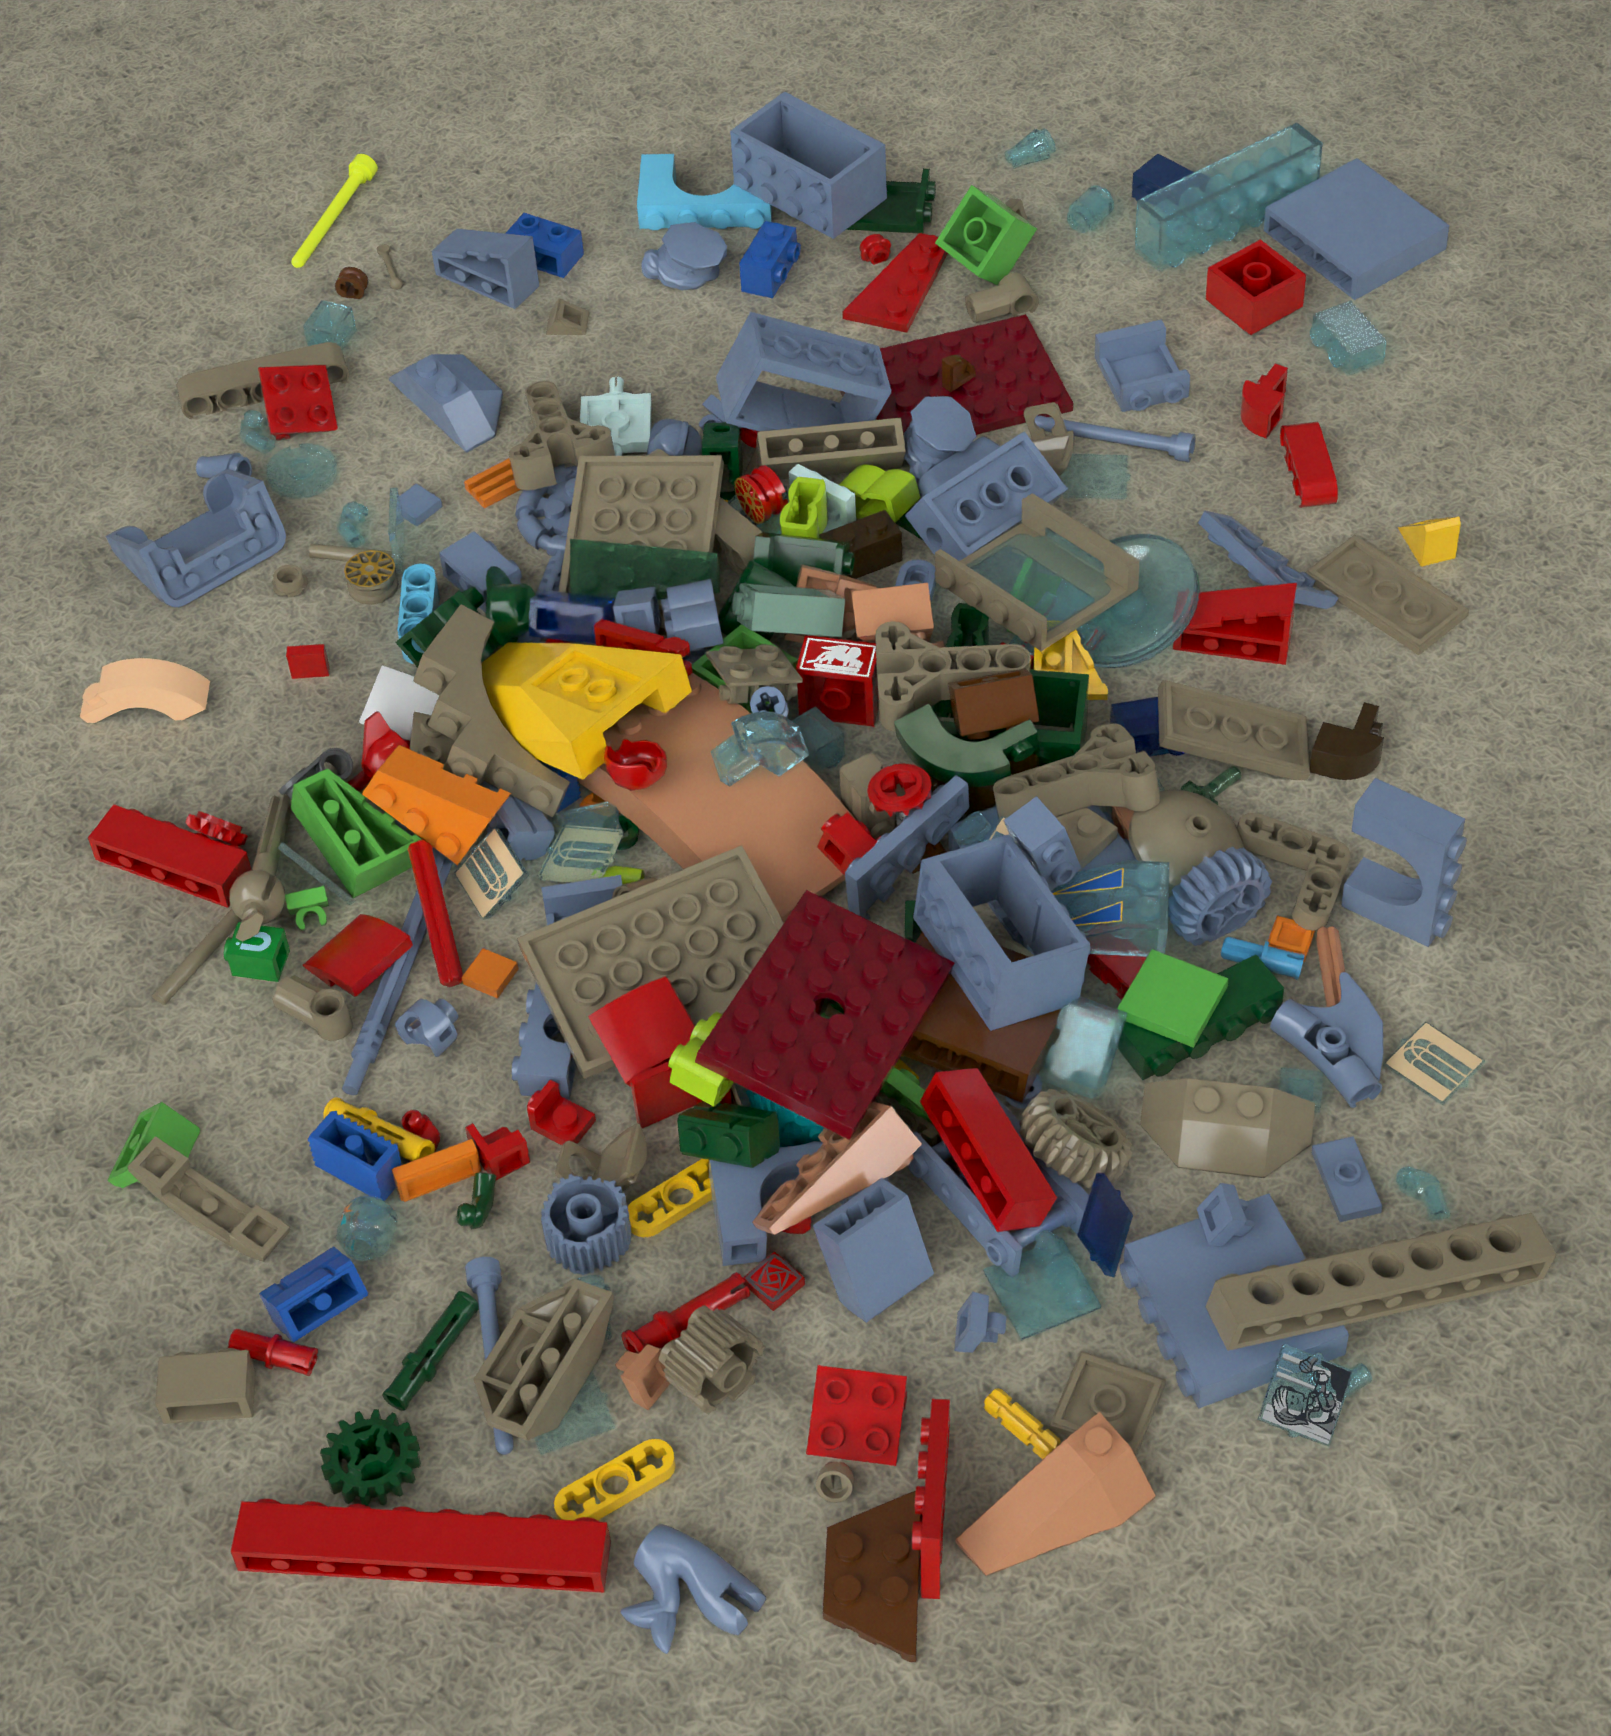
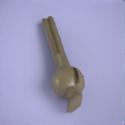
[230,794,292,942]

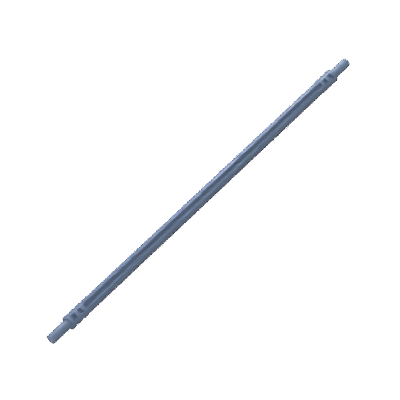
[342,533,567,1095]

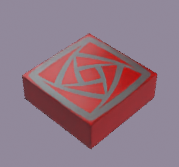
[743,1251,805,1311]

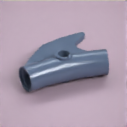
[1270,972,1383,1108]

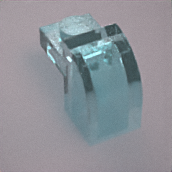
[710,712,809,787]

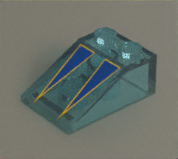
[1051,860,1169,957]

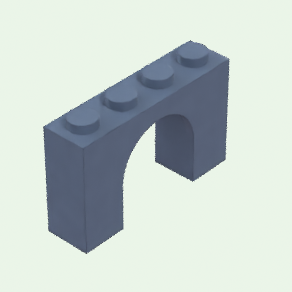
[1341,778,1467,947]
[709,1141,889,1266]

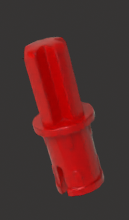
[228,1329,318,1376]

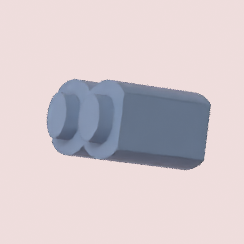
[661,579,724,650]

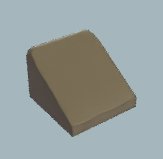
[546,298,589,335]

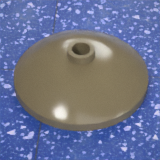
[1129,789,1244,890]

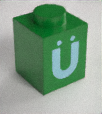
[223,922,290,982]

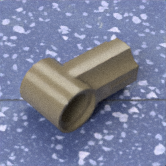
[965,272,1039,323]
[272,975,353,1041]

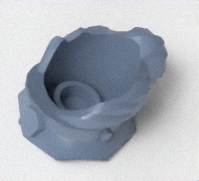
[641,222,727,291]
[904,396,977,485]

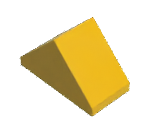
[1398,516,1461,567]

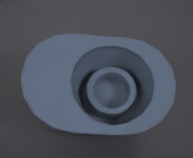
[647,419,702,456]

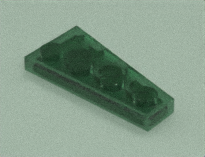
[570,539,720,610]

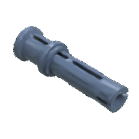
[750,686,791,737]

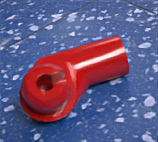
[401,1110,440,1162]

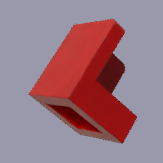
[465,1123,530,1181]

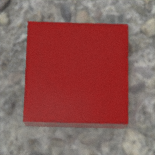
[286,644,330,679]

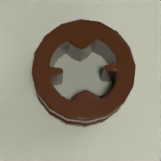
[335,267,369,299]

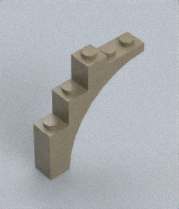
[413,604,570,817]

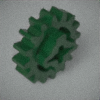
[320,1409,421,1506]

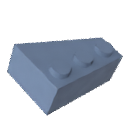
[432,229,539,309]

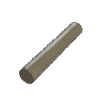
[309,544,395,564]

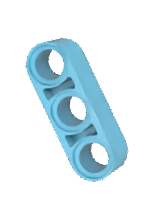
[397,563,440,664]

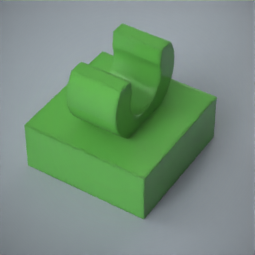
[285,886,329,931]

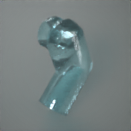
[240,410,275,455]

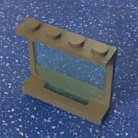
[935,493,1139,651]

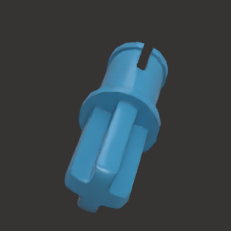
[1221,937,1305,980]

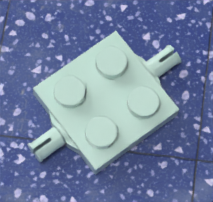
[580,377,652,456]

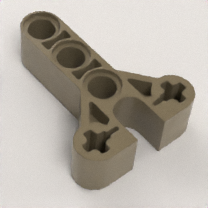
[509,381,615,491]
[875,621,1031,731]
[993,724,1160,823]

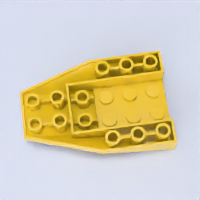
[481,643,692,780]

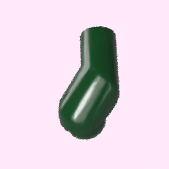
[456,1173,496,1229]

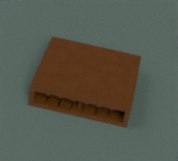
[902,932,1076,1103]

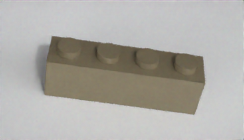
[756,418,906,479]

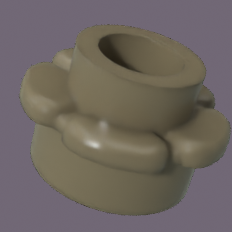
[272,565,308,597]

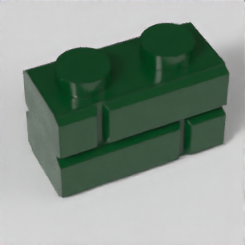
[677,1101,780,1168]

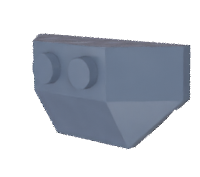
[389,354,503,453]

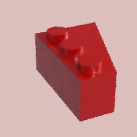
[1173,583,1297,665]

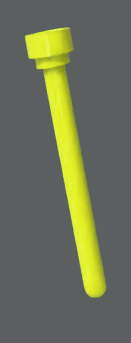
[291,154,378,268]

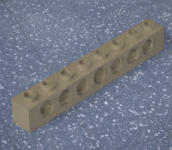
[1205,1213,1556,1351]

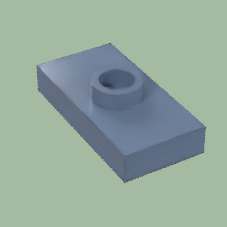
[1311,1136,1382,1222]

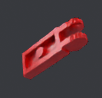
[594,619,692,676]

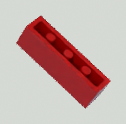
[88,804,252,908]
[920,1068,1057,1232]

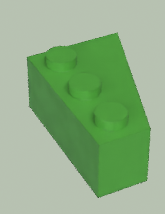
[291,768,422,898]

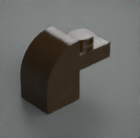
[1310,702,1384,780]

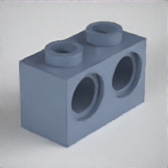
[1003,796,1081,891]

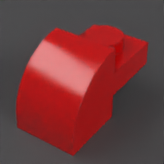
[1241,363,1288,439]

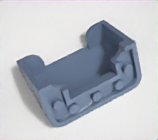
[106,469,286,607]

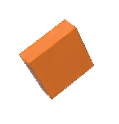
[1268,915,1316,962]
[462,948,519,998]

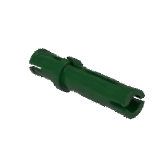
[382,1291,479,1411]

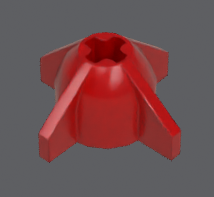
[361,711,410,780]

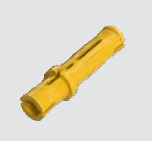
[323,1097,435,1161]

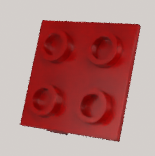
[258,365,338,441]
[806,1365,907,1466]

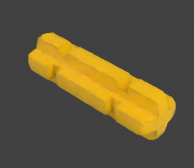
[984,1388,1061,1460]

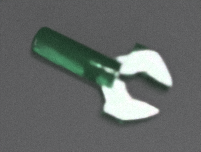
[1181,766,1242,805]

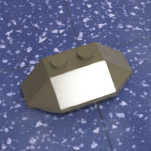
[1140,1078,1315,1178]
[473,1278,614,1441]

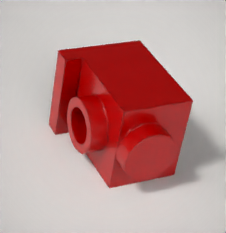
[817,812,881,876]

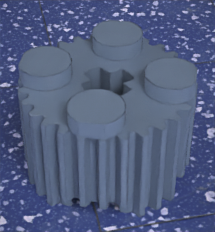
[541,1174,631,1275]

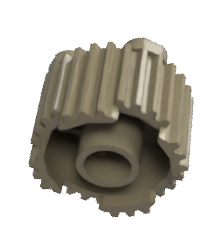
[658,1305,766,1415]

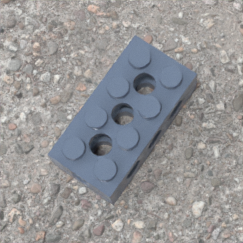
[905,431,1068,561]

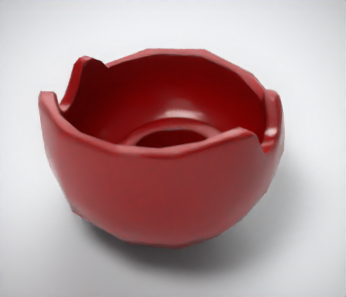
[604,739,667,791]

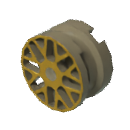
[344,550,399,605]

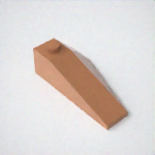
[752,1102,922,1235]
[955,1412,1156,1576]

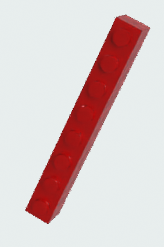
[230,1499,611,1593]

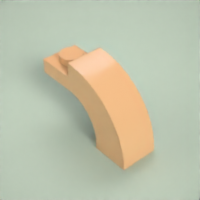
[80,658,210,723]

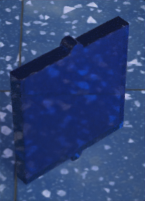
[1077,1173,1133,1278]

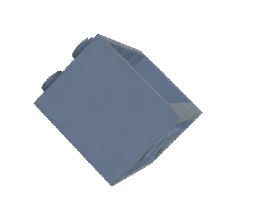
[730,91,887,239]
[716,312,892,431]
[913,834,1091,1031]

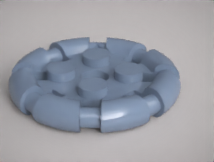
[515,464,577,556]

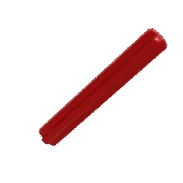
[408,840,463,987]

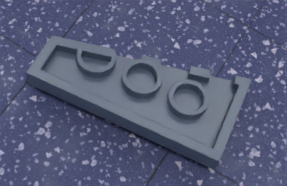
[1198,511,1338,609]
[845,775,969,920]

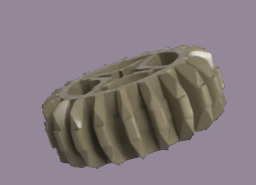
[1019,1089,1133,1189]

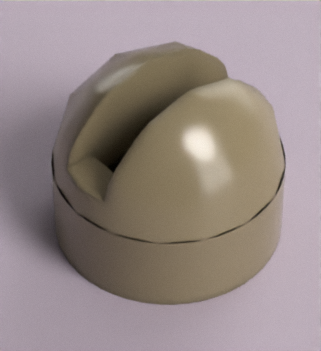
[816,1462,854,1503]

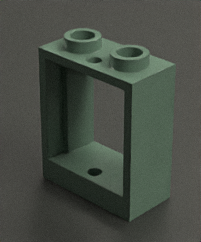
[732,583,845,637]

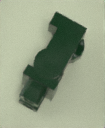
[395,587,500,668]

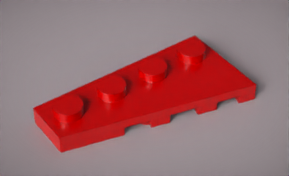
[842,233,948,333]
[912,1399,950,1599]

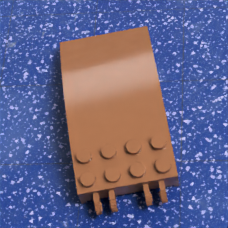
[577,673,856,922]

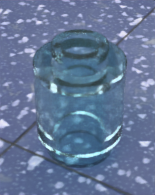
[1067,185,1114,233]

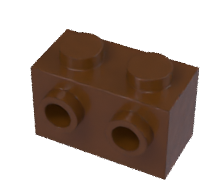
[948,668,1039,740]

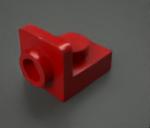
[527,1080,596,1145]

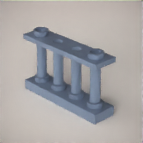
[908,1096,1098,1278]

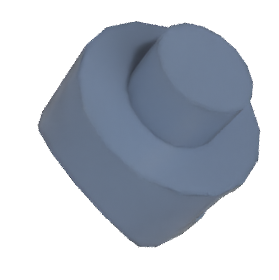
[395,999,458,1057]

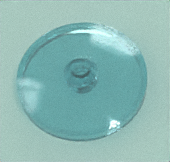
[1053,534,1200,668]

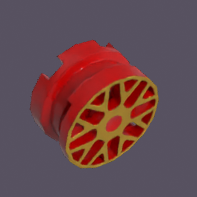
[735,465,788,524]

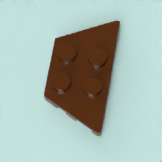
[823,1491,921,1662]

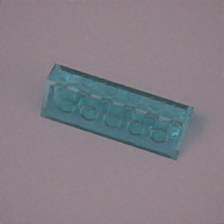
[1135,123,1323,272]

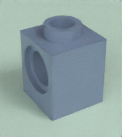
[613,587,662,634]

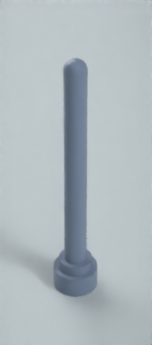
[1035,415,1196,462]
[465,1257,514,1455]

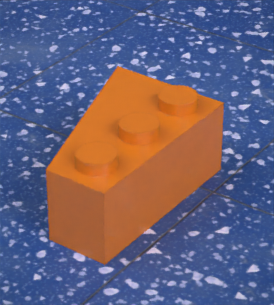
[362,745,511,865]

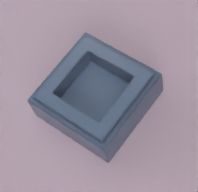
[391,484,442,526]

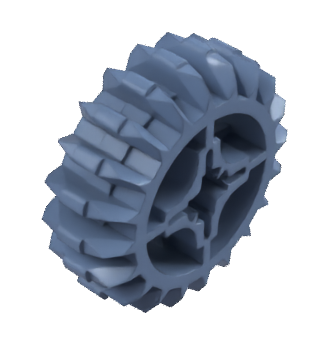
[1166,847,1272,946]

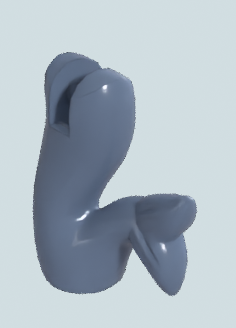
[620,1524,766,1654]

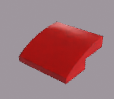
[303,914,413,997]
[588,976,696,1087]

